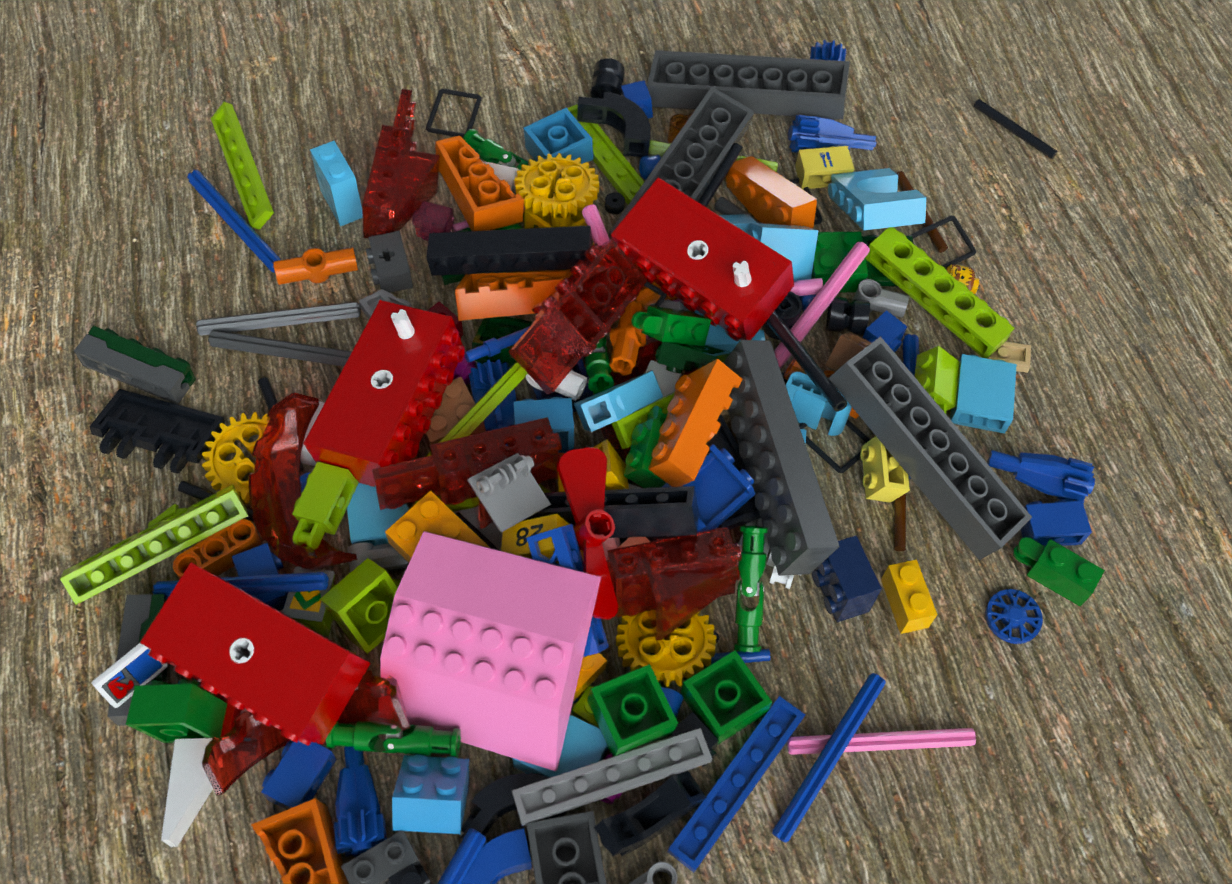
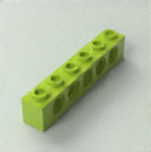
[865,227,1015,359]
[60,485,248,605]

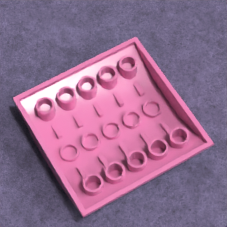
[380,532,601,771]

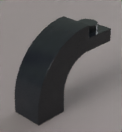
[577,92,651,157]
[594,770,707,856]
[461,773,568,840]

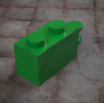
[631,306,711,346]
[624,406,668,488]
[1013,537,1105,607]

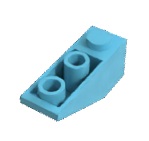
[574,370,663,432]

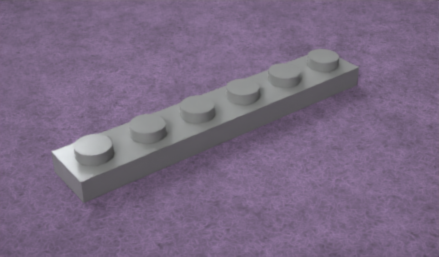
[512,728,712,826]

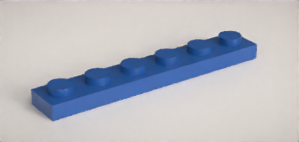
[667,696,805,873]

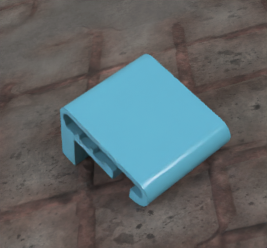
[786,372,852,436]

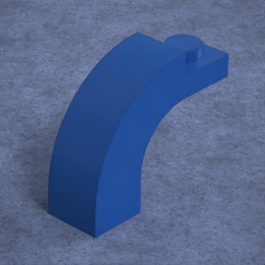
[461,828,532,884]

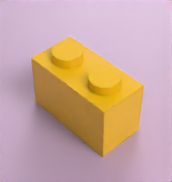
[881,559,938,634]

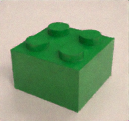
[811,231,868,293]
[680,650,772,745]
[587,664,678,757]
[126,680,227,743]

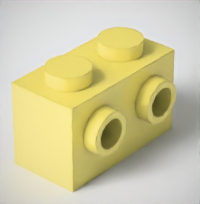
[860,436,910,503]

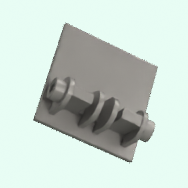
[468,453,551,533]

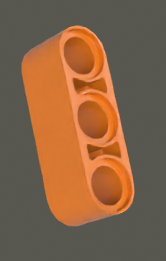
[173,519,261,579]

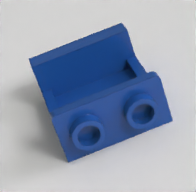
[661,444,755,541]

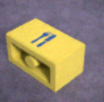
[795,146,854,189]

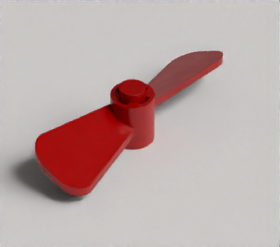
[557,447,618,620]

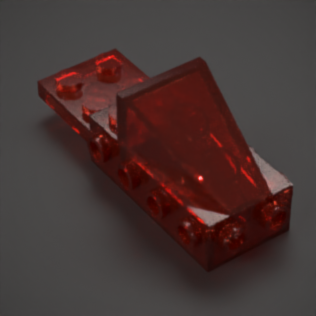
[362,89,440,239]
[508,239,648,394]
[372,417,562,529]
[606,527,742,641]

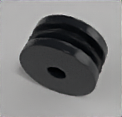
[605,192,625,215]

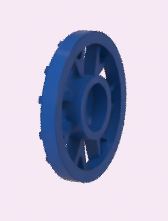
[985,589,1043,644]

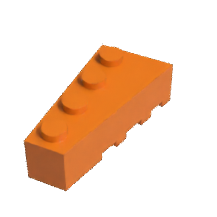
[435,135,524,231]
[726,156,817,229]
[455,270,576,321]
[649,359,743,487]
[251,798,349,884]

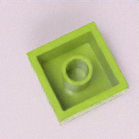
[320,558,398,654]

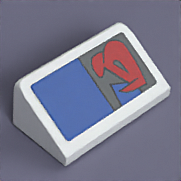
[91,643,168,708]

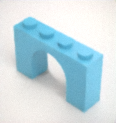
[828,168,926,230]

